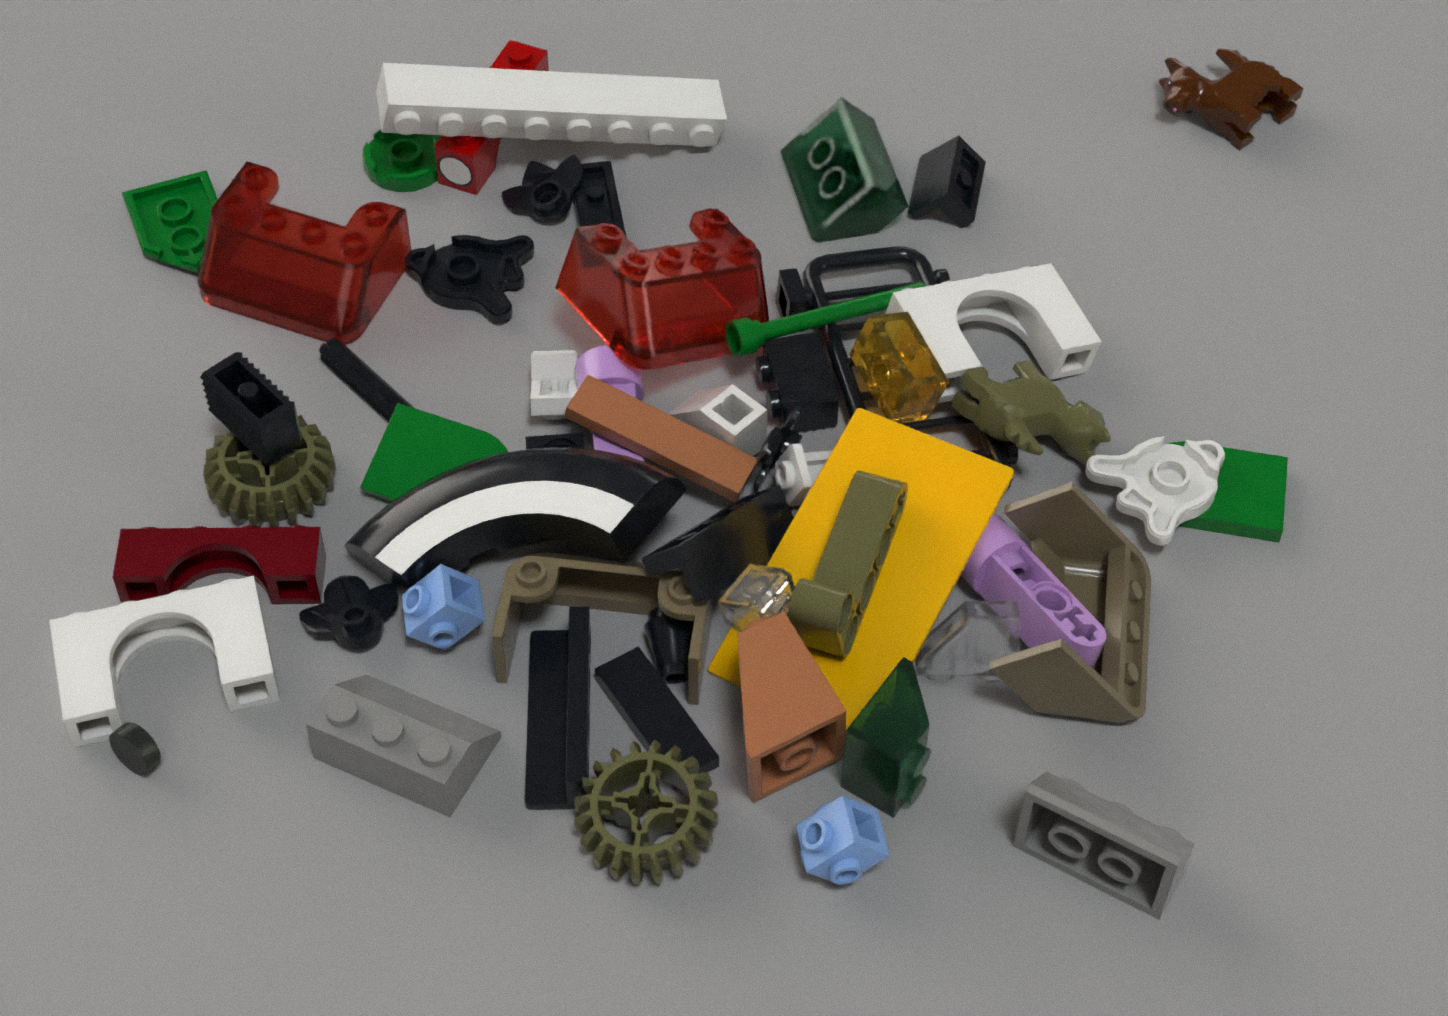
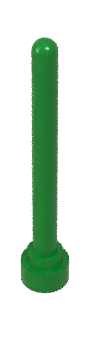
[725,283,926,358]

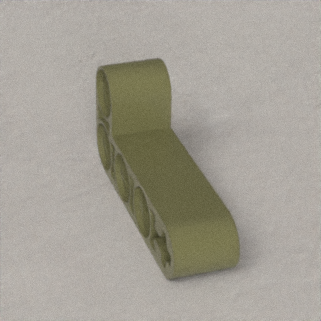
[788,470,908,658]

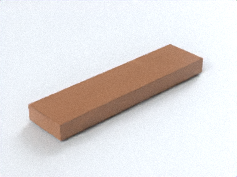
[564,375,757,503]

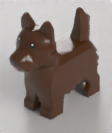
[1159,48,1304,151]

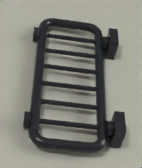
[775,246,1018,493]

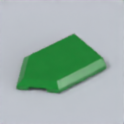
[122,170,230,273]

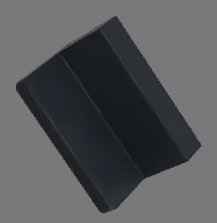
[908,135,986,228]

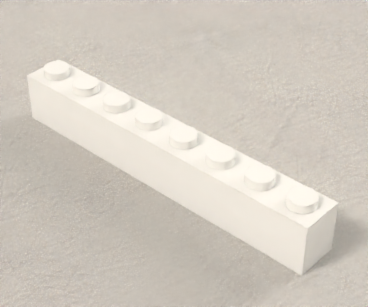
[376,63,727,147]

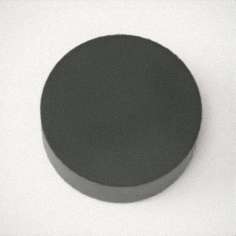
[109,722,160,775]

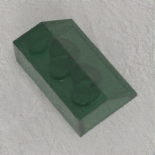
[781,97,909,243]

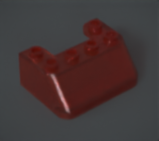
[197,161,411,345]
[555,208,769,370]

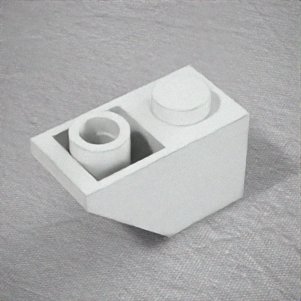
[669,384,768,456]

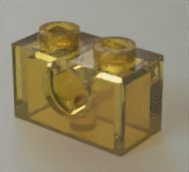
[849,312,949,423]

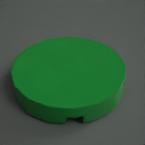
[363,129,441,192]

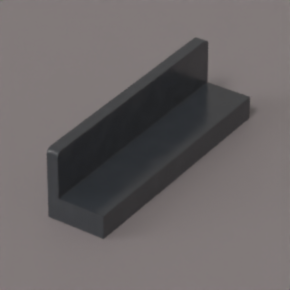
[641,484,794,604]
[525,606,591,810]

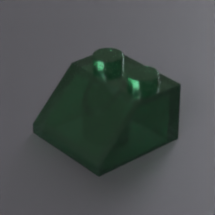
[840,657,931,818]

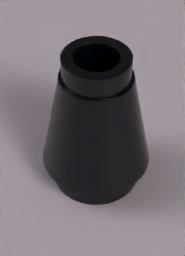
[644,607,694,684]

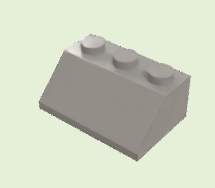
[306,675,501,817]
[1013,772,1195,920]

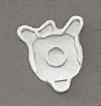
[1085,436,1225,546]

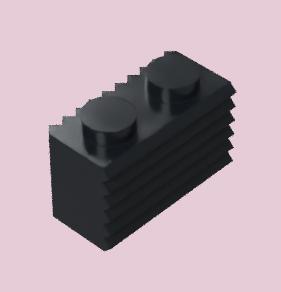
[756,332,839,433]
[200,352,302,465]

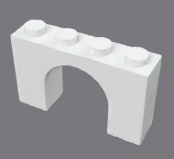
[882,263,1102,405]
[49,576,280,748]

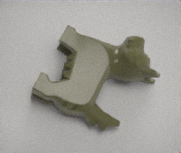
[951,361,1111,467]

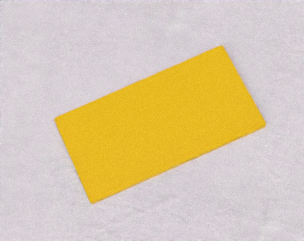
[708,408,1014,744]

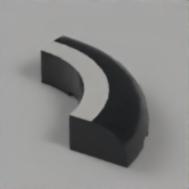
[344,447,687,593]

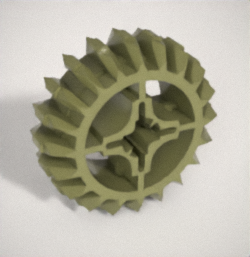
[203,415,336,527]
[574,740,719,885]

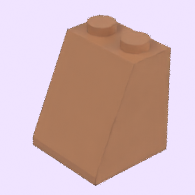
[737,611,846,803]

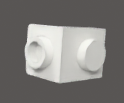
[530,350,578,420]
[774,443,833,506]

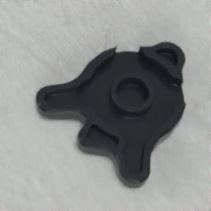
[405,235,534,323]

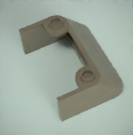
[990,482,1151,723]
[492,552,715,705]

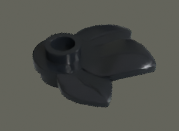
[502,155,584,221]
[753,405,803,492]
[299,575,399,650]

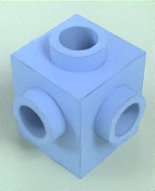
[402,564,485,651]
[796,795,890,885]

